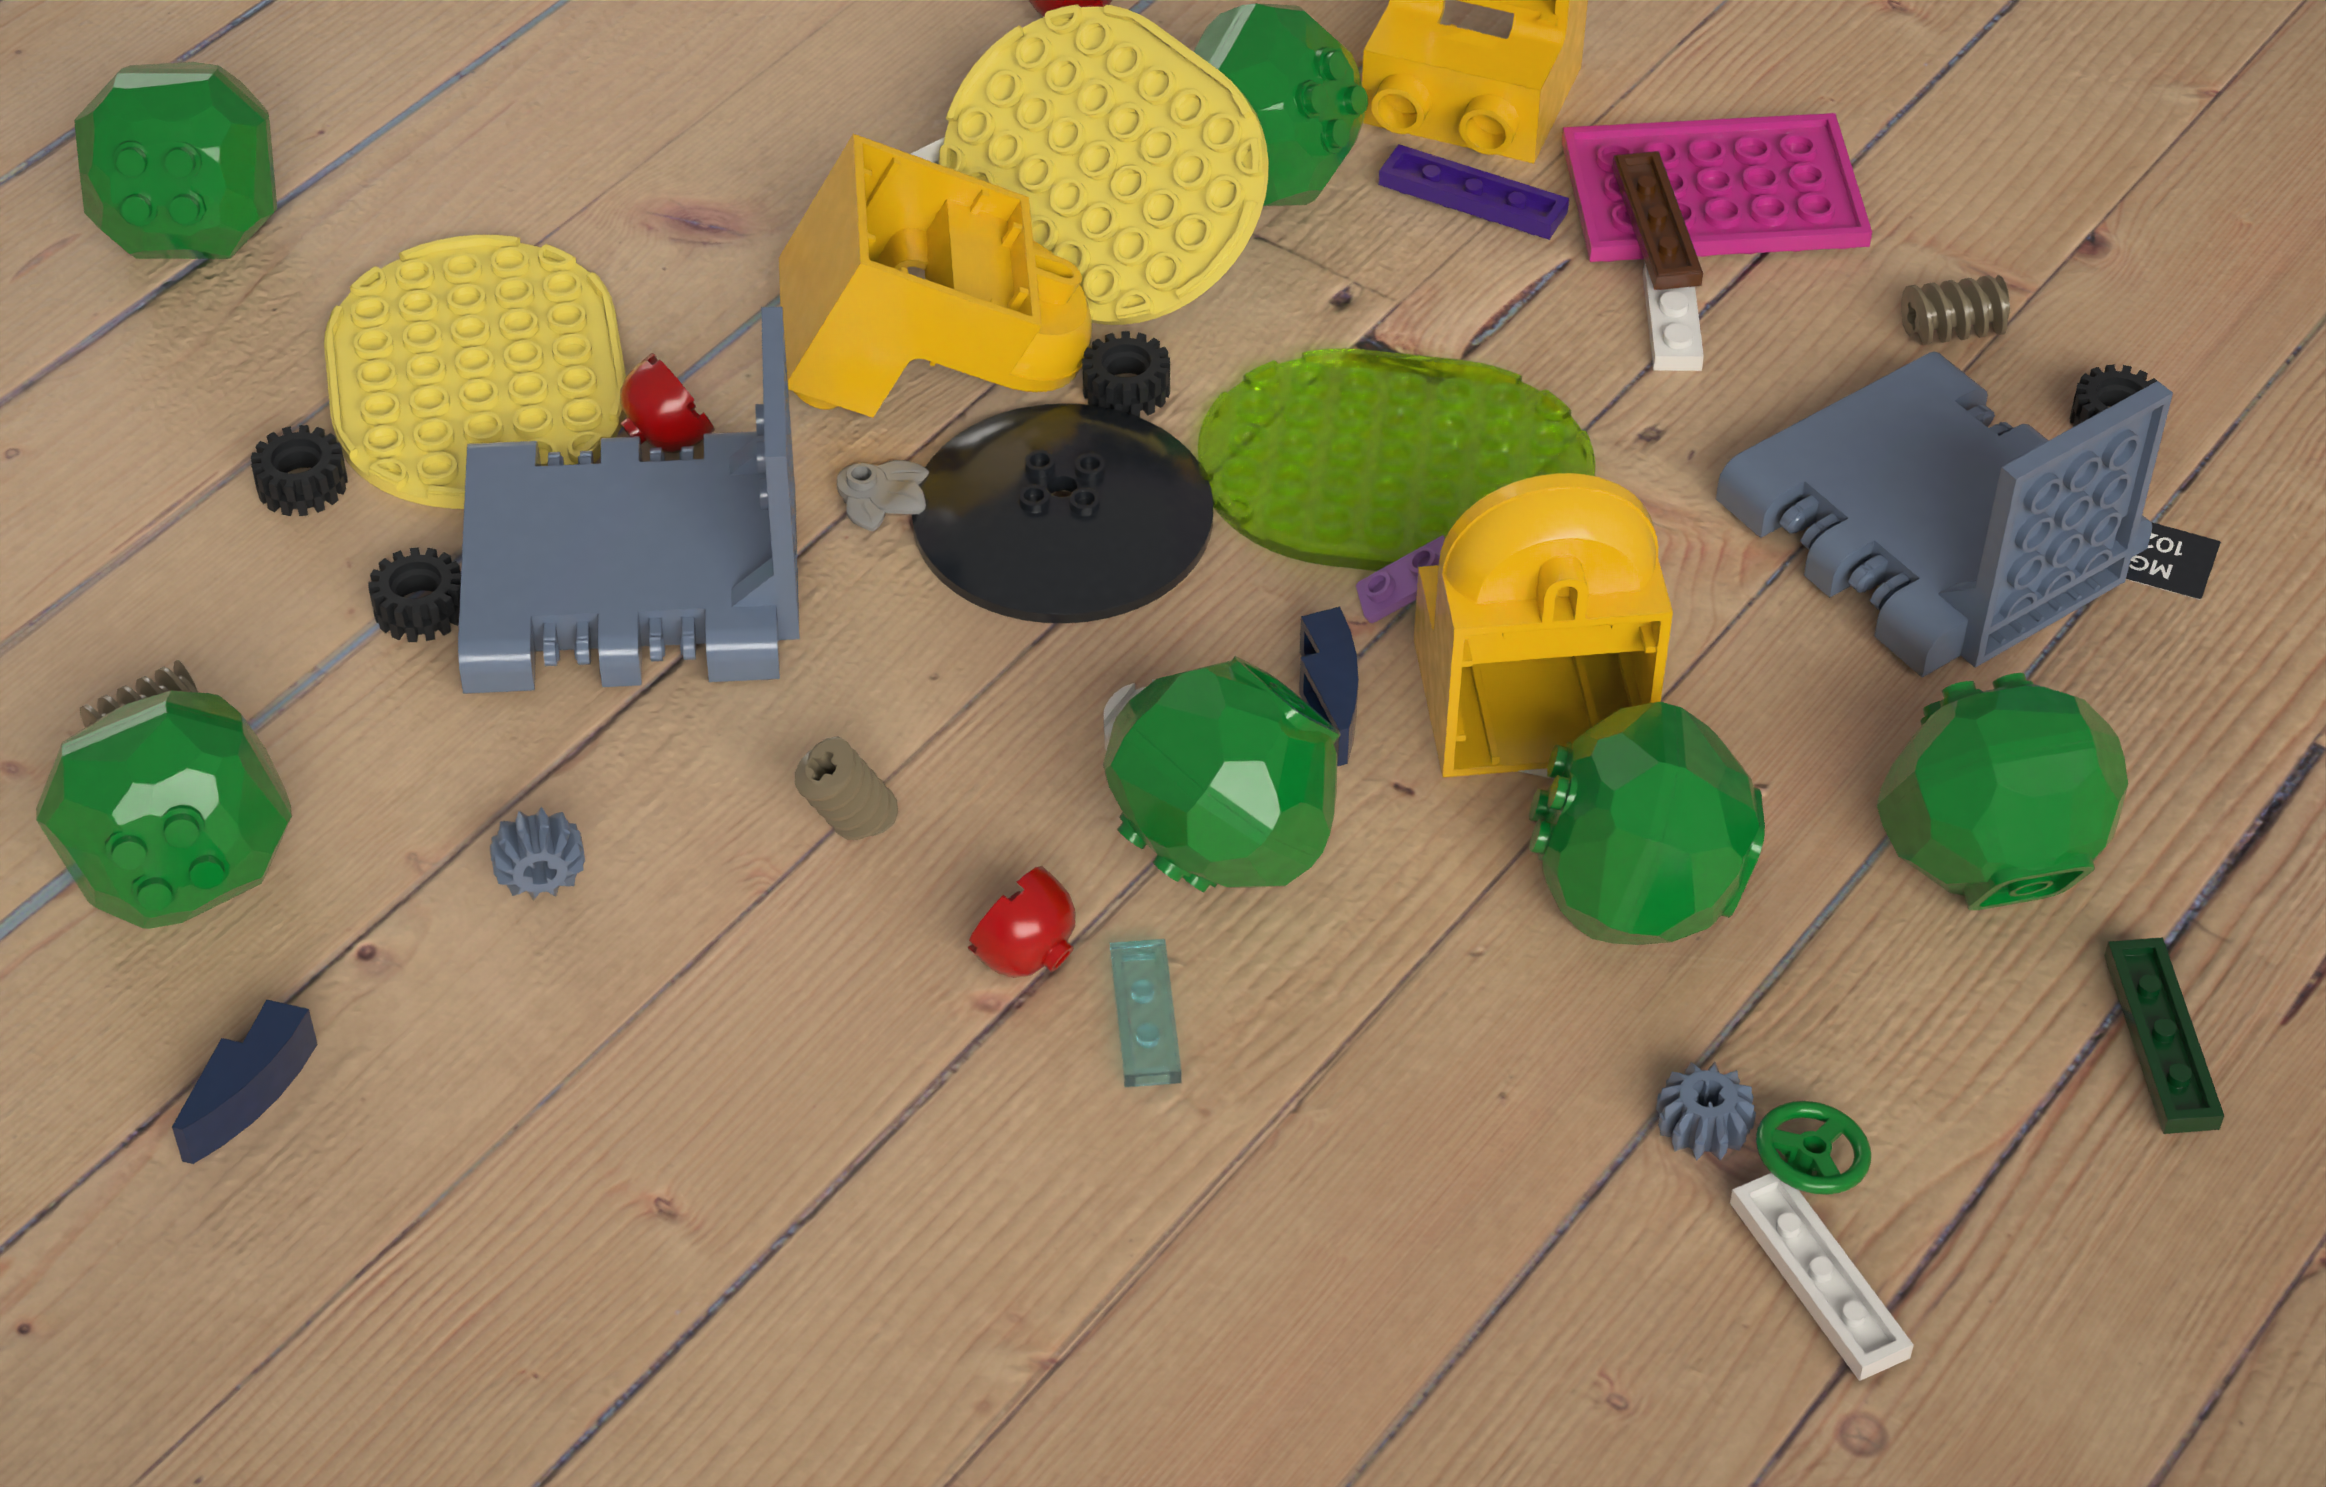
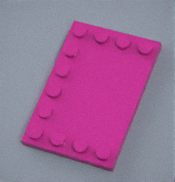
[1562,113,1872,262]

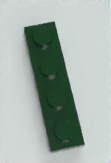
[2104,937,2224,1134]

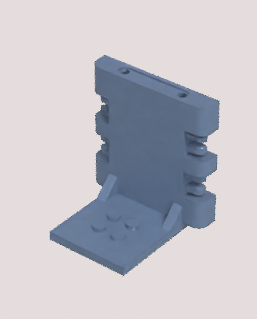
[458,307,800,694]
[1716,352,2173,677]

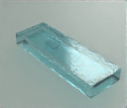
[1110,939,1182,1087]

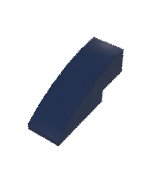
[1299,606,1359,766]
[172,1000,318,1164]

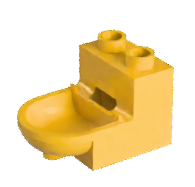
[1362,0,1588,164]
[779,133,1092,418]
[1414,473,1673,778]

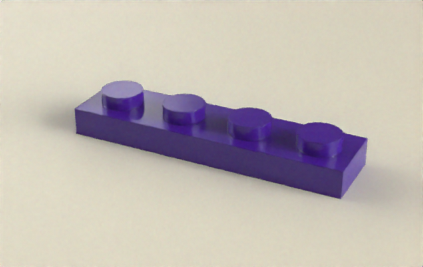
[1379,144,1569,240]

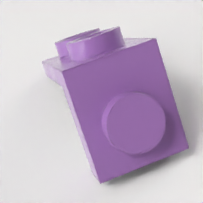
[1356,535,1445,623]

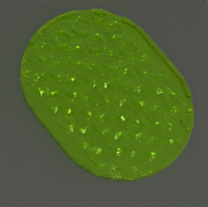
[1198,348,1595,571]

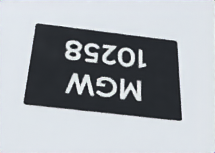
[2126,522,2221,600]

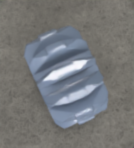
[490,807,585,901]
[1656,1062,1756,1161]

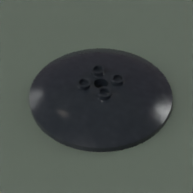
[912,404,1214,623]

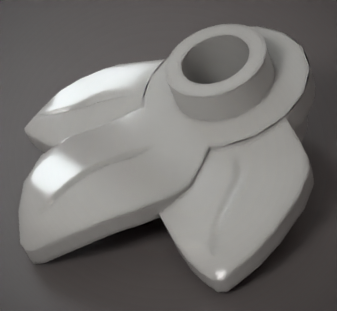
[837,460,929,531]

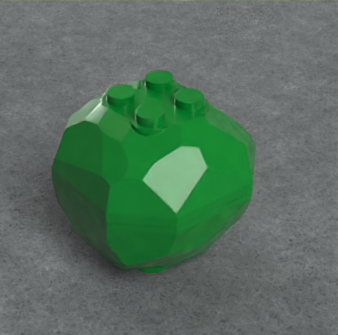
[1194,3,1368,206]
[74,62,277,259]
[1103,656,1341,892]
[1877,673,2128,910]
[36,690,292,929]
[1529,702,1765,945]

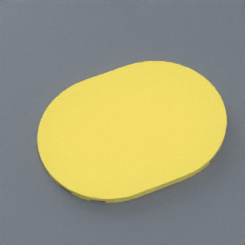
[939,4,1269,325]
[324,235,626,509]

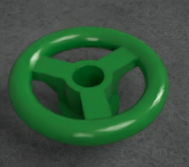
[1756,1101,1871,1195]

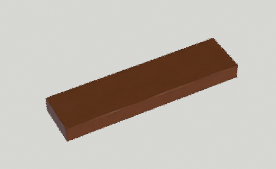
[1612,151,1703,290]

